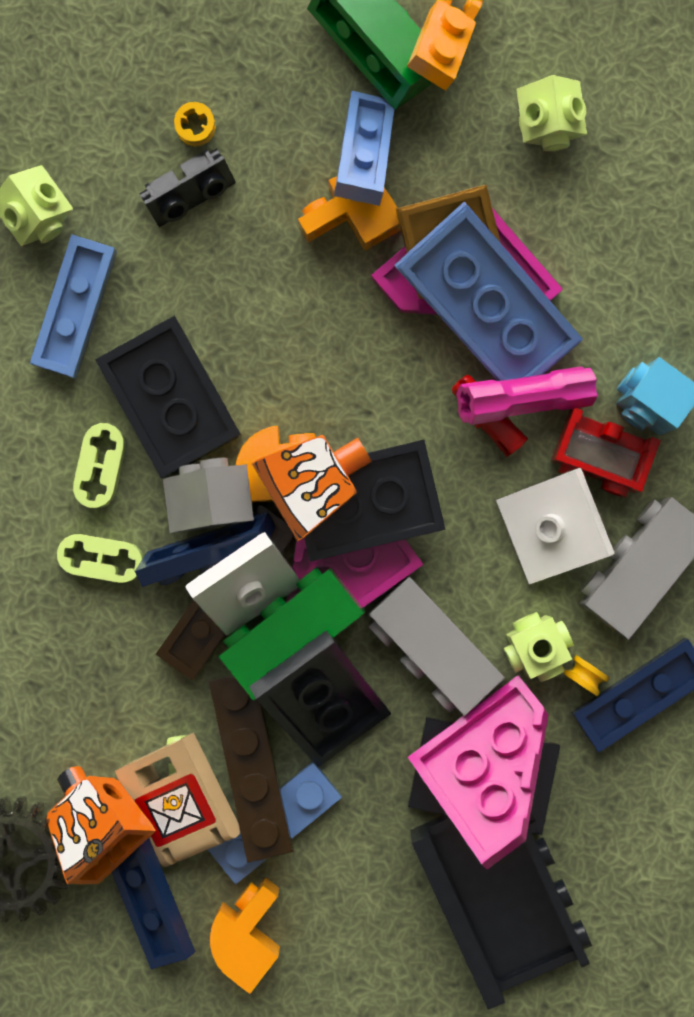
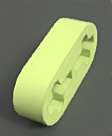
[73,423,126,508]
[57,534,144,583]

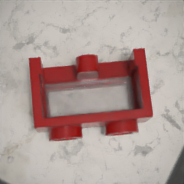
[550,408,661,498]

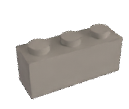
[579,497,694,640]
[369,576,505,716]

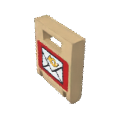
[115,733,240,867]

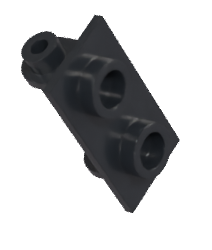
[139,148,236,228]

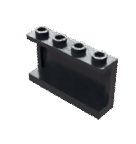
[410,811,592,1010]

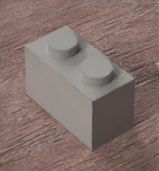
[163,458,254,533]

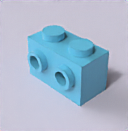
[616,357,694,435]

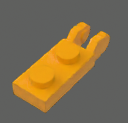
[407,0,483,91]

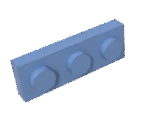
[334,91,394,206]
[30,234,117,379]
[208,761,342,884]

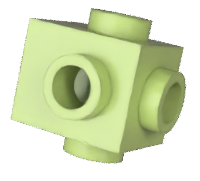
[516,75,587,151]
[0,165,73,246]
[504,612,574,682]

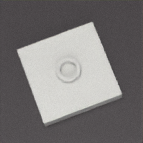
[496,467,615,584]
[185,532,300,636]

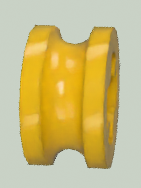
[174,102,216,147]
[563,655,610,697]

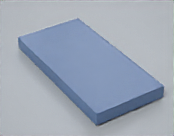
[395,202,583,381]

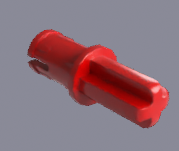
[451,374,528,458]

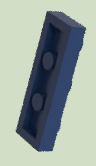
[135,512,275,587]
[571,638,694,752]
[111,838,196,969]

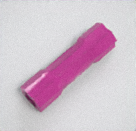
[456,367,598,425]

